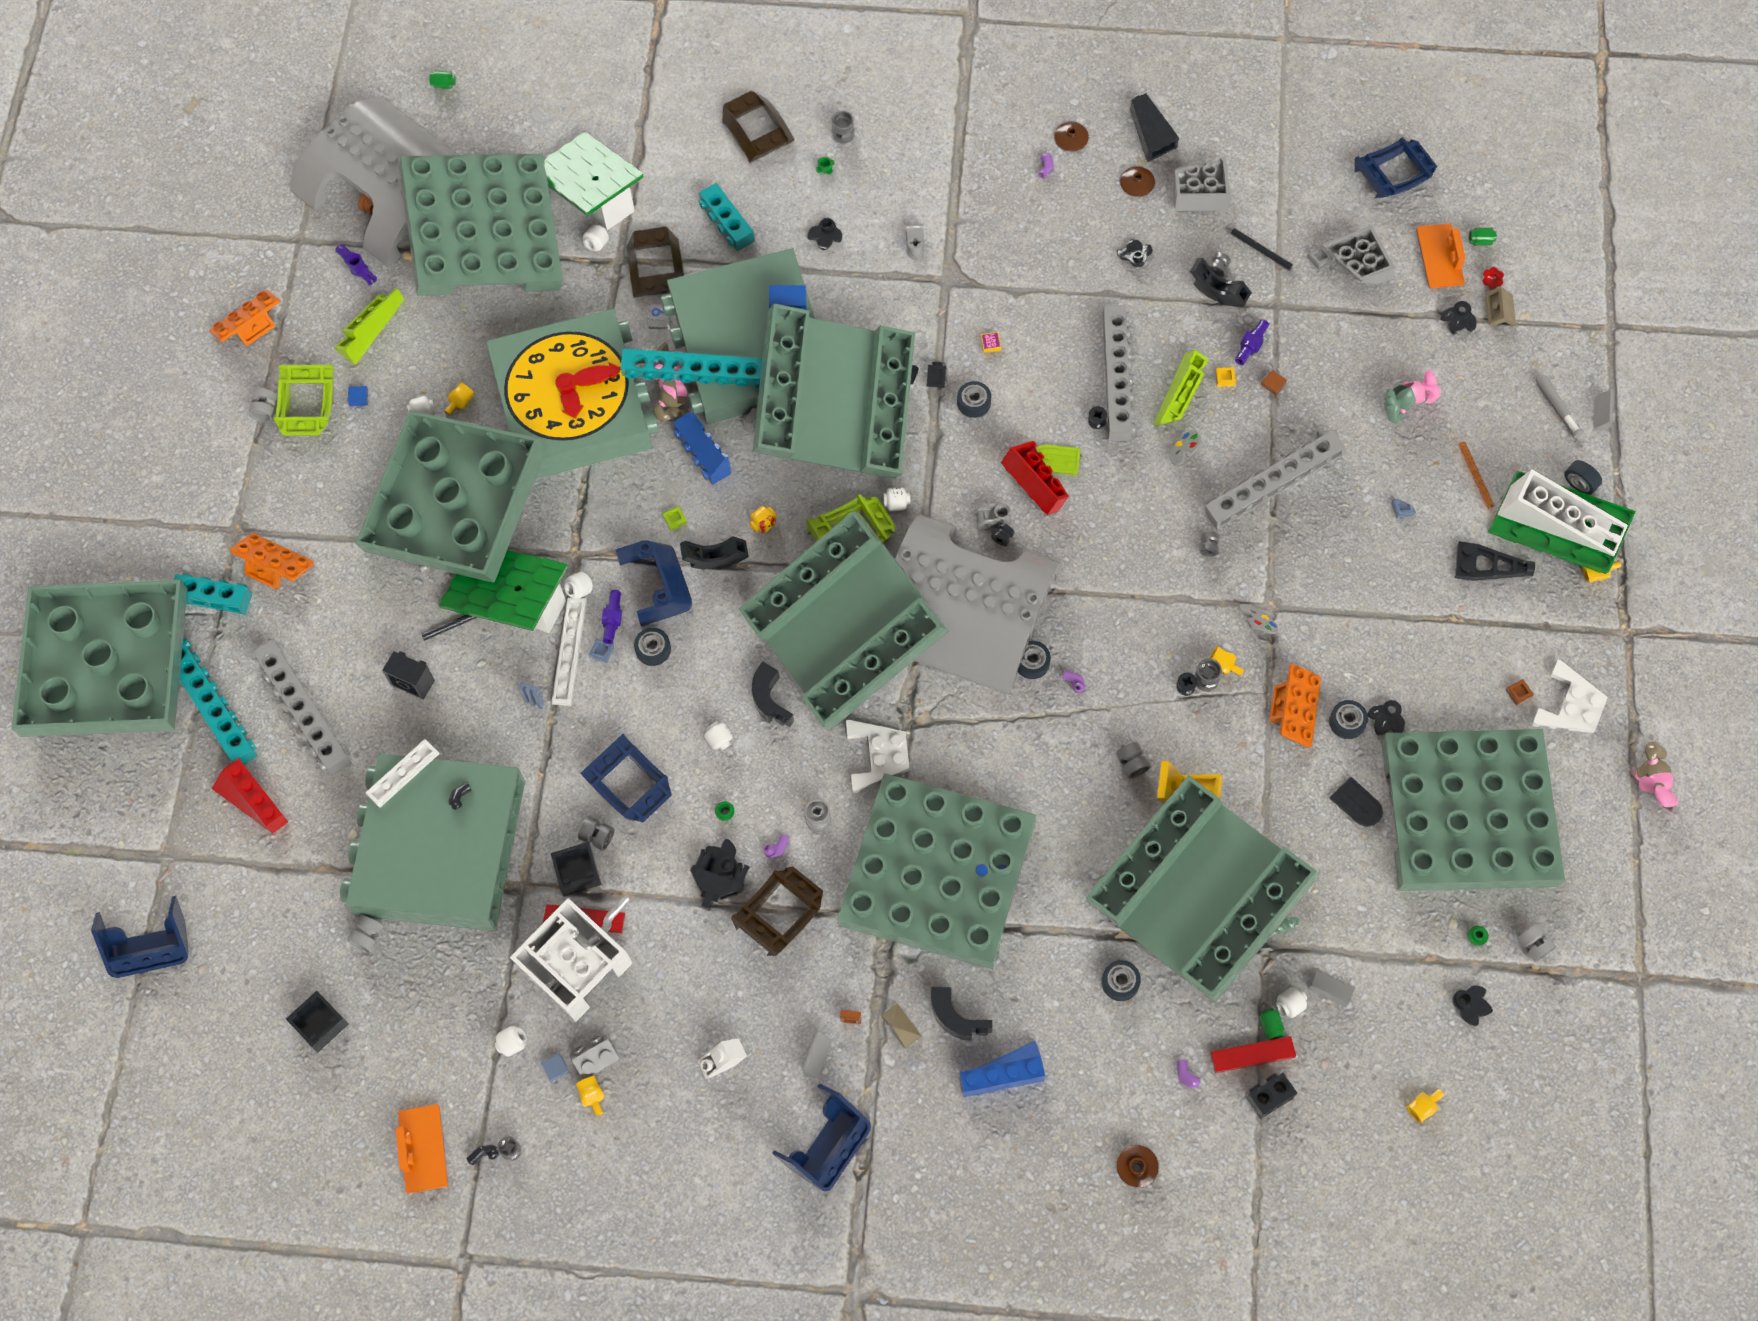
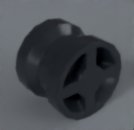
[1088,406,1107,429]
[991,523,1015,546]
[1176,672,1197,696]

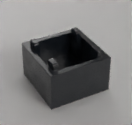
[382,651,435,700]
[550,842,602,896]
[286,991,349,1053]

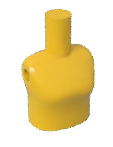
[444,382,475,416]
[1582,560,1621,583]
[1209,646,1244,676]
[575,1076,604,1116]
[1406,1089,1444,1123]

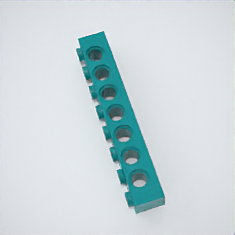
[620,348,763,388]
[179,638,257,765]

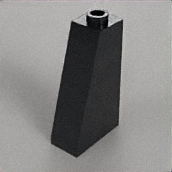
[1130,93,1179,162]

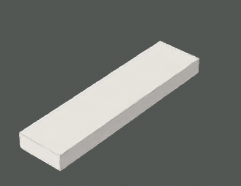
[366,739,439,808]

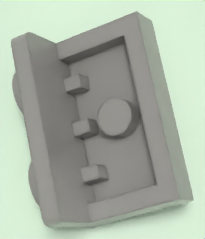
[569,1034,619,1079]

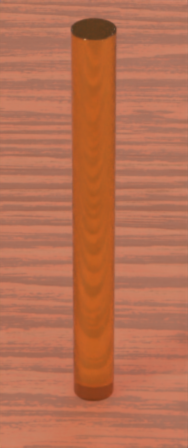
[1459,442,1494,509]

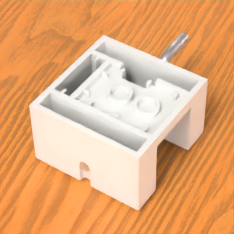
[510,895,633,1022]

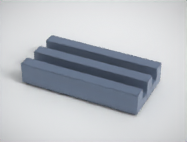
[518,682,545,709]

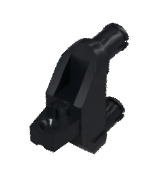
[690,849,750,911]

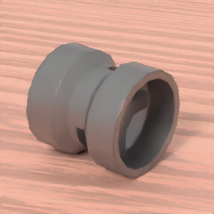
[1209,252,1231,277]
[1200,531,1220,557]
[497,1136,521,1161]

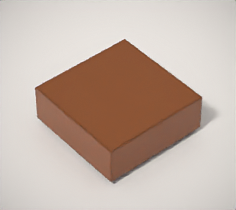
[1261,370,1287,395]
[1506,679,1534,706]
[840,1010,862,1024]

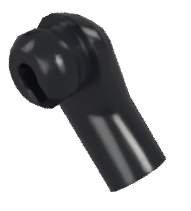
[448,782,472,810]
[466,1145,499,1165]

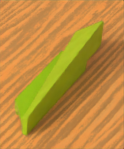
[334,288,404,365]
[1153,350,1209,426]

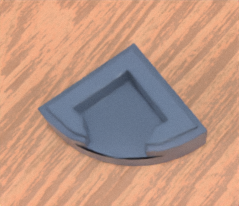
[1391,499,1416,519]

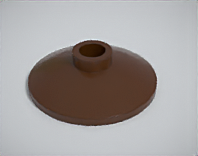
[1054,122,1089,152]
[1120,166,1155,197]
[1116,1145,1159,1188]

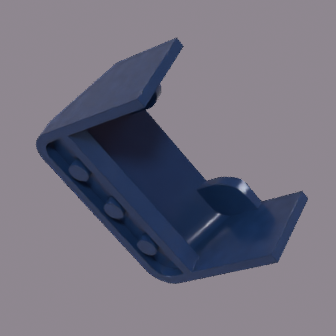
[615,540,693,627]
[91,896,189,978]
[772,1084,871,1192]

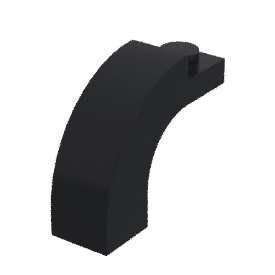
[1190,258,1252,307]
[680,536,749,569]
[752,661,794,727]
[931,987,993,1041]

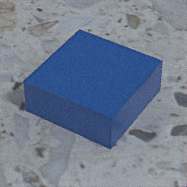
[348,386,368,406]

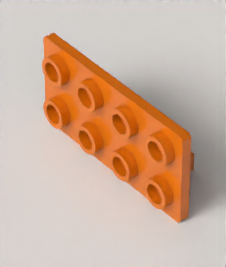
[1416,224,1466,289]
[209,290,281,346]
[230,533,314,589]
[1269,664,1321,748]
[395,1104,448,1194]

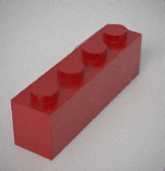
[1001,440,1069,515]
[212,758,288,834]

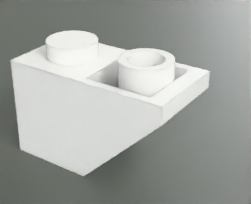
[697,1038,747,1079]

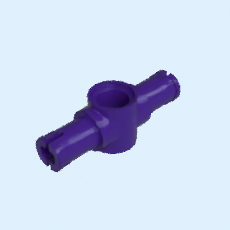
[335,244,377,285]
[1235,319,1269,365]
[601,590,622,644]

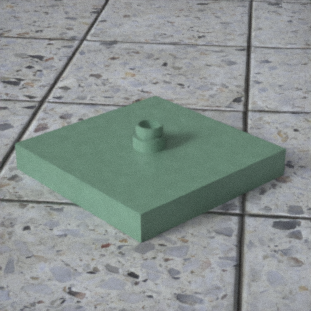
[355,410,547,583]
[12,580,187,737]

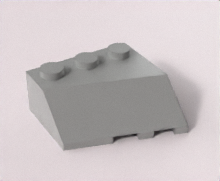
[1174,156,1230,211]
[1322,225,1395,285]

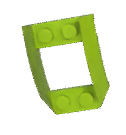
[274,365,334,436]
[806,495,896,543]

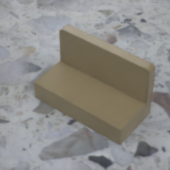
[1485,287,1516,327]

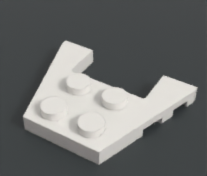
[1531,659,1608,733]
[846,720,909,793]

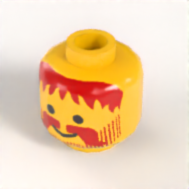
[749,506,777,533]

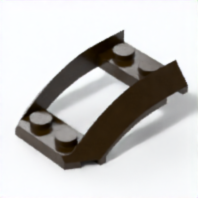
[722,90,795,163]
[626,226,684,298]
[731,866,823,956]

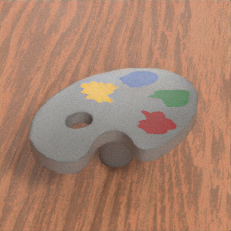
[1169,430,1201,465]
[1238,604,1278,634]

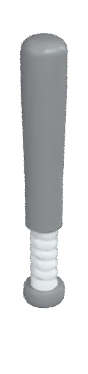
[1537,375,1584,438]

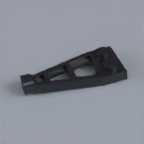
[1455,541,1535,581]

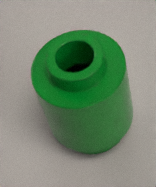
[429,70,456,89]
[1469,227,1497,246]
[1259,1008,1285,1040]

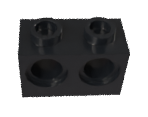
[1246,1073,1298,1119]

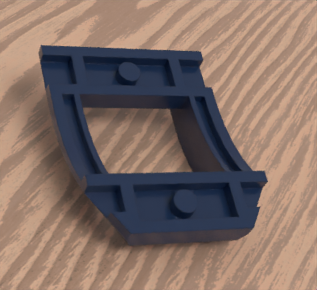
[1354,137,1438,198]
[580,734,672,823]

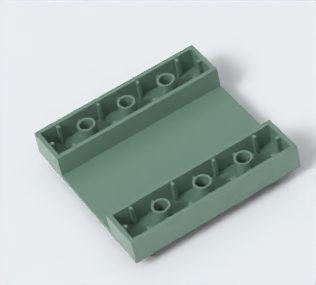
[399,154,563,296]
[752,303,915,479]
[739,510,949,729]
[1381,729,1565,891]
[837,773,1036,970]
[1086,775,1318,1003]

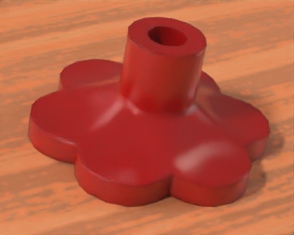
[1483,267,1504,290]

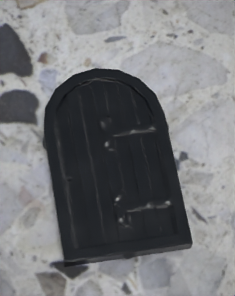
[1330,777,1383,827]

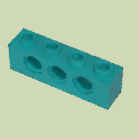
[698,182,755,251]
[173,573,252,615]

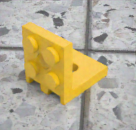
[1157,761,1223,804]

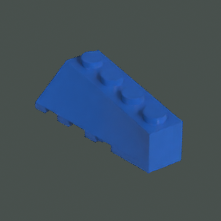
[673,411,731,485]
[959,1041,1045,1097]

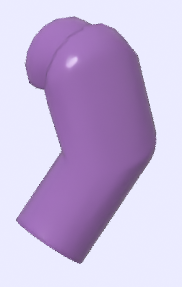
[1038,153,1054,178]
[1062,669,1085,693]
[763,834,790,858]
[1177,1060,1200,1088]

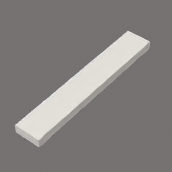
[551,597,587,706]

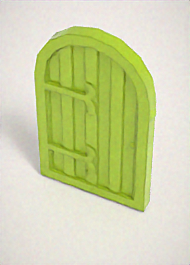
[1036,445,1081,476]

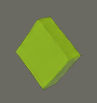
[662,506,687,531]

